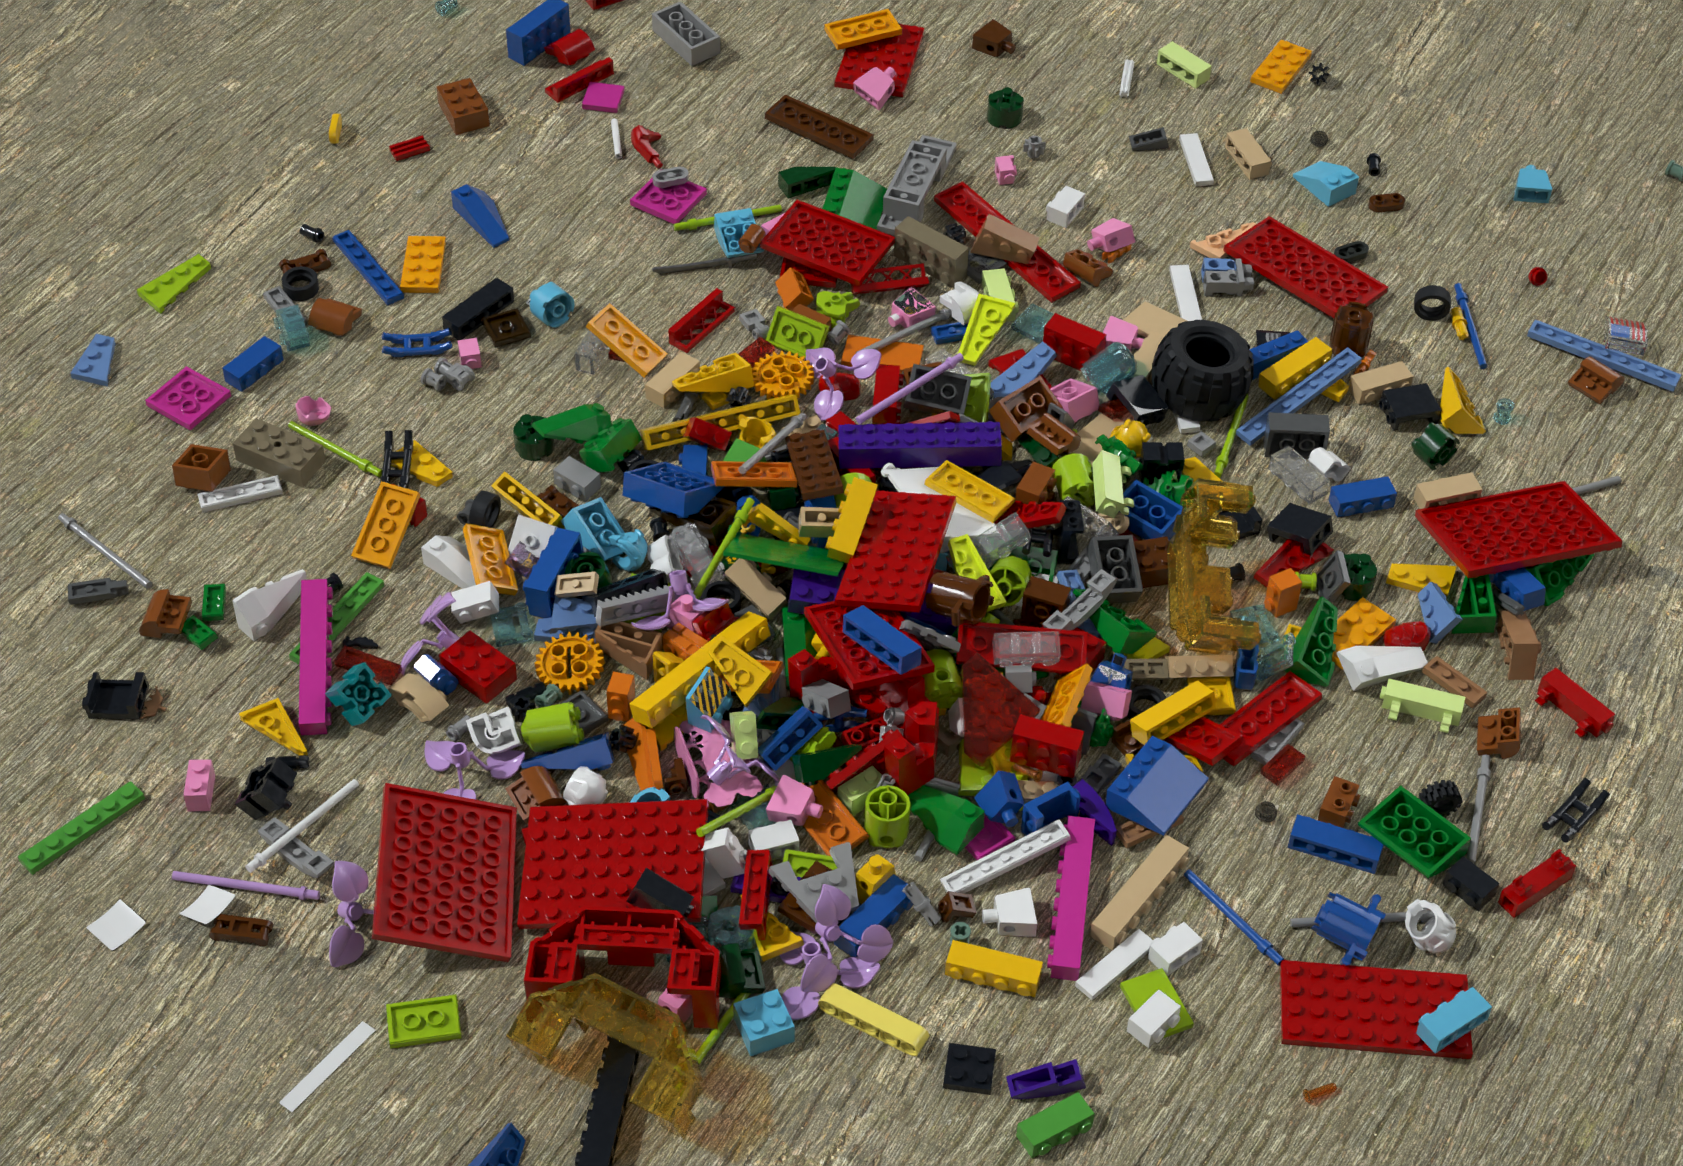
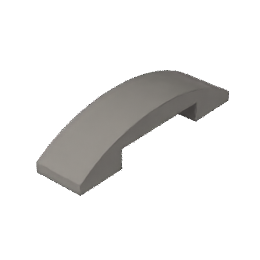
[1042,569,1117,630]
[258,817,334,878]

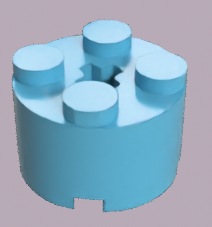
[530,282,575,328]

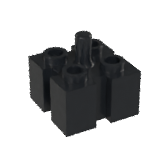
[1138,442,1185,485]
[235,758,297,820]

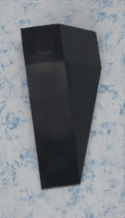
[976,461,1022,490]

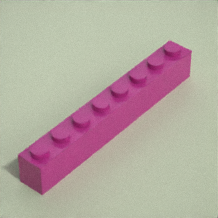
[299,579,333,736]
[1047,816,1095,981]

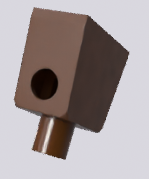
[972,19,1016,57]

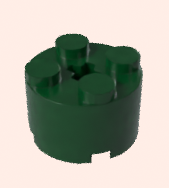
[987,87,1024,129]
[513,414,555,461]
[1411,422,1460,470]
[565,552,612,599]
[1341,553,1377,601]

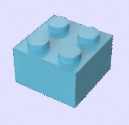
[733,989,795,1057]

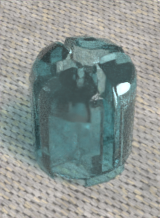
[1081,342,1138,397]

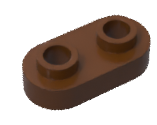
[1368,193,1405,213]

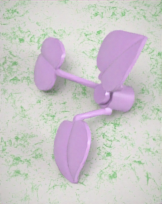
[806,348,881,421]
[631,570,729,630]
[400,592,460,675]
[700,715,780,786]
[425,740,525,800]
[329,861,374,967]
[800,884,893,992]
[780,931,880,1020]

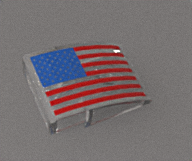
[1604,315,1648,356]

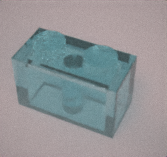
[273,304,310,352]

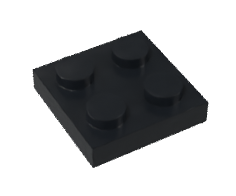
[943,1043,996,1095]

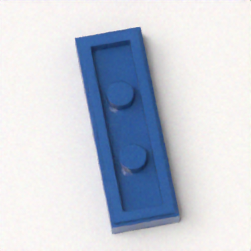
[931,322,968,345]

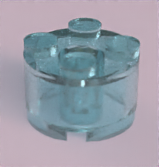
[708,905,754,949]

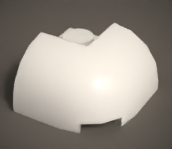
[940,282,979,325]
[466,707,523,754]

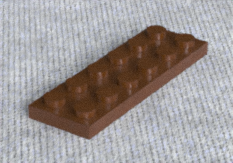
[765,95,874,159]
[785,430,844,501]

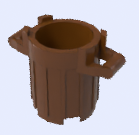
[1329,302,1374,358]
[926,572,994,626]

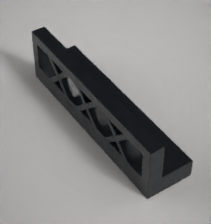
[582,569,668,617]

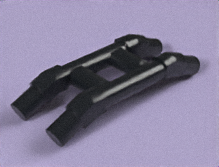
[379,430,413,489]
[1022,526,1054,557]
[1542,778,1610,843]

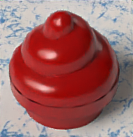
[1528,267,1548,286]

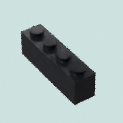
[442,277,514,340]

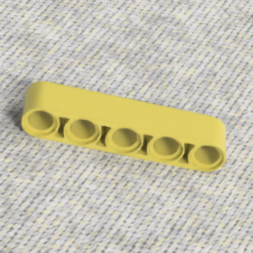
[818,983,930,1056]

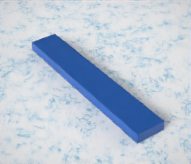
[333,230,404,306]

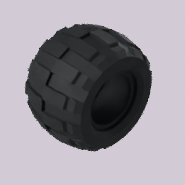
[1152,320,1254,422]

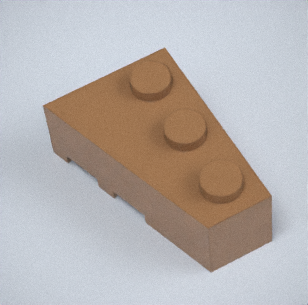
[970,214,1040,264]
[1497,611,1541,680]
[595,622,663,680]

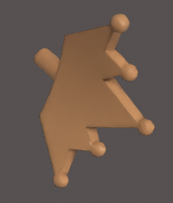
[140,686,167,720]

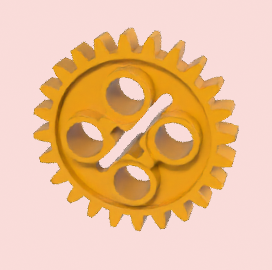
[752,351,814,399]
[534,632,605,695]

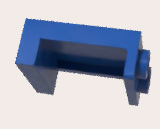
[1021,782,1081,836]

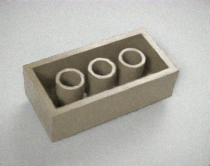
[894,216,969,288]
[233,418,326,487]

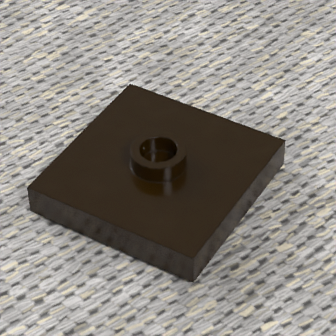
[481,308,531,348]

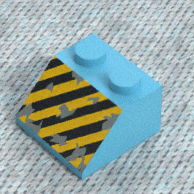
[685,666,733,733]

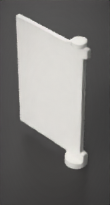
[881,463,1002,553]

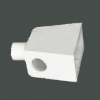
[982,888,1037,937]

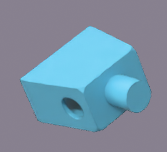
[1514,165,1552,203]

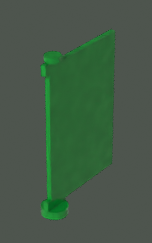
[723,525,846,576]

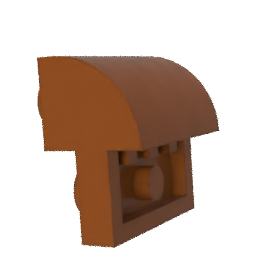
[1063,249,1113,287]
[308,298,362,336]
[1568,356,1625,404]
[1027,413,1081,455]
[139,589,192,638]
[1477,707,1521,759]
[505,766,567,824]

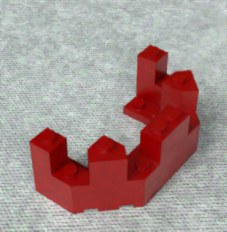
[788,649,939,795]
[524,906,721,1029]

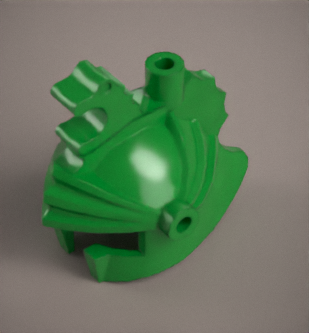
[1095,434,1143,479]
[1143,470,1193,524]

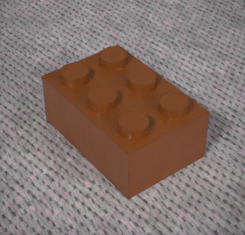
[436,78,490,135]
[989,376,1063,443]

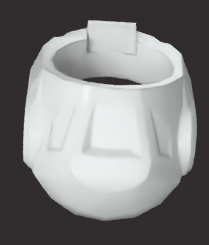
[563,766,608,805]
[1405,899,1456,953]

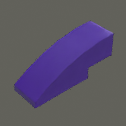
[1073,779,1116,846]
[1006,1059,1086,1099]

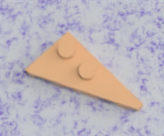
[1190,222,1256,259]

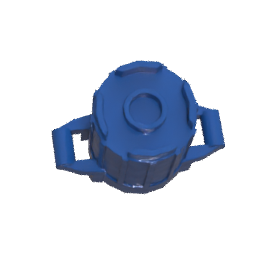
[1311,892,1386,966]

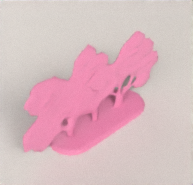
[674,719,763,807]

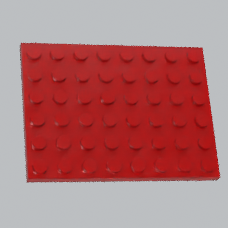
[1415,481,1622,578]
[372,783,517,963]
[517,799,709,929]

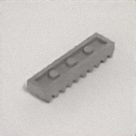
[596,585,675,627]

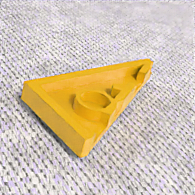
[239,698,308,755]
[740,895,804,961]

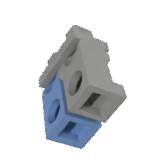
[1201,258,1254,296]

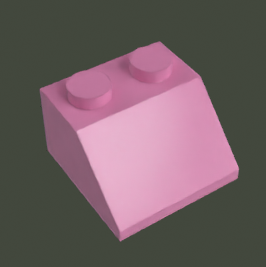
[1050,378,1100,423]

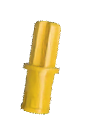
[1450,307,1469,340]

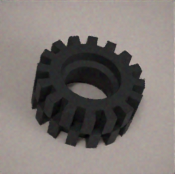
[1418,780,1463,817]

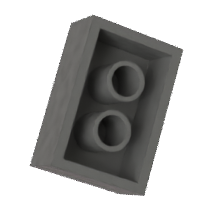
[903,364,972,415]
[1263,412,1330,459]
[1087,535,1143,603]

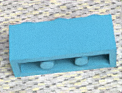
[1416,987,1492,1053]

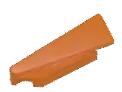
[624,718,663,791]

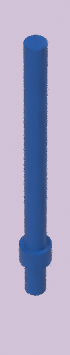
[1454,283,1487,369]
[1184,869,1284,966]

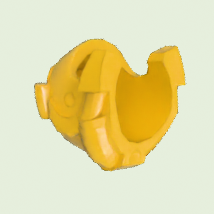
[738,417,777,448]
[1110,419,1151,459]

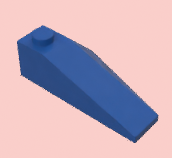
[451,184,509,248]
[521,732,615,771]
[468,1123,526,1166]

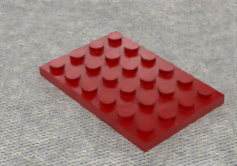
[834,23,924,98]
[760,200,895,286]
[804,601,935,691]

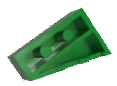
[579,418,642,472]
[1451,574,1496,634]

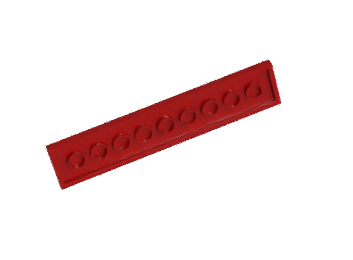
[934,181,1081,303]

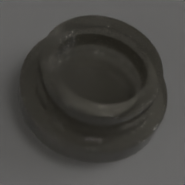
[1310,131,1328,147]
[1255,801,1277,823]

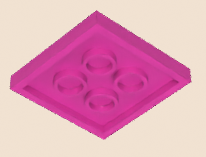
[630,169,707,224]
[145,366,231,430]

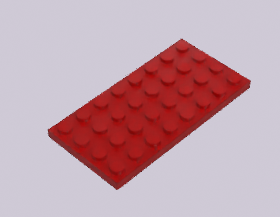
[1223,216,1389,318]
[835,491,957,612]
[1280,960,1473,1059]

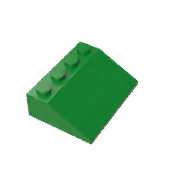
[822,167,887,230]
[1358,785,1471,879]

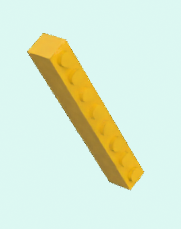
[640,394,800,450]
[629,611,771,728]

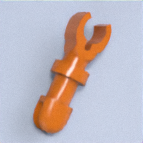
[1102,244,1132,264]
[1353,349,1377,375]

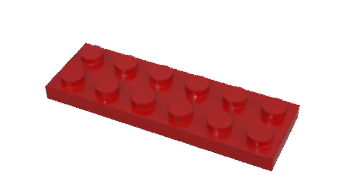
[956,622,1088,674]
[1219,671,1322,767]

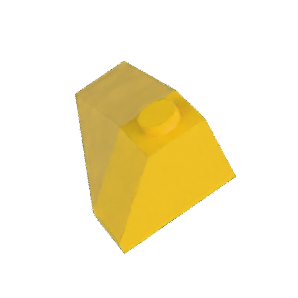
[672,353,754,392]
[1440,367,1486,434]

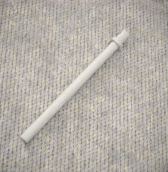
[245,779,359,873]

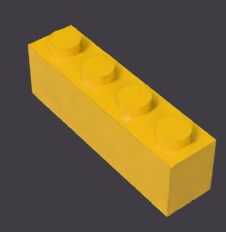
[1258,337,1333,400]
[491,471,565,529]
[825,477,878,564]
[1130,680,1216,745]
[945,940,1043,997]

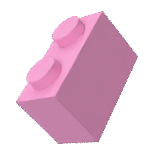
[1081,681,1132,721]
[183,760,215,812]

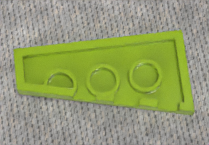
[137,254,211,314]

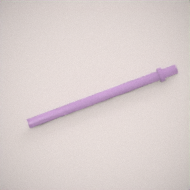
[856,353,964,424]
[172,871,320,900]

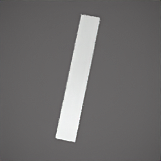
[279,1021,376,1112]

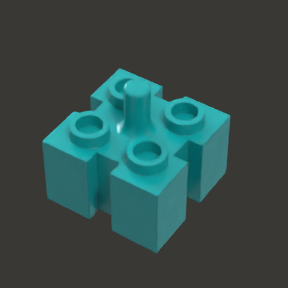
[325,662,392,726]

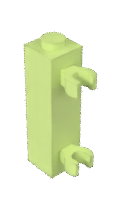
[1092,450,1134,518]
[1379,679,1465,733]

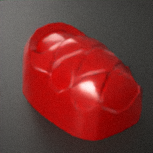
[818,372,861,401]
[1383,621,1431,651]

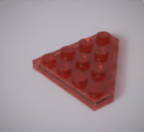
[961,653,1041,767]

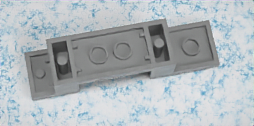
[877,135,957,235]

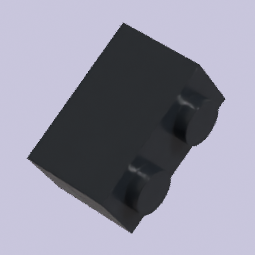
[1443,856,1499,912]

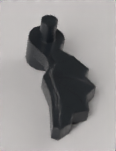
[342,636,378,650]

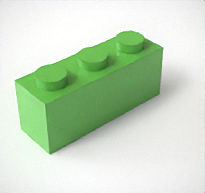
[1016,1092,1095,1158]

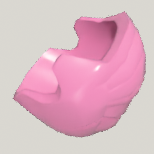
[296,396,331,426]

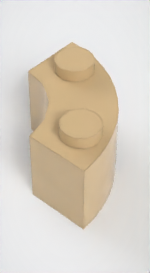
[388,674,449,722]

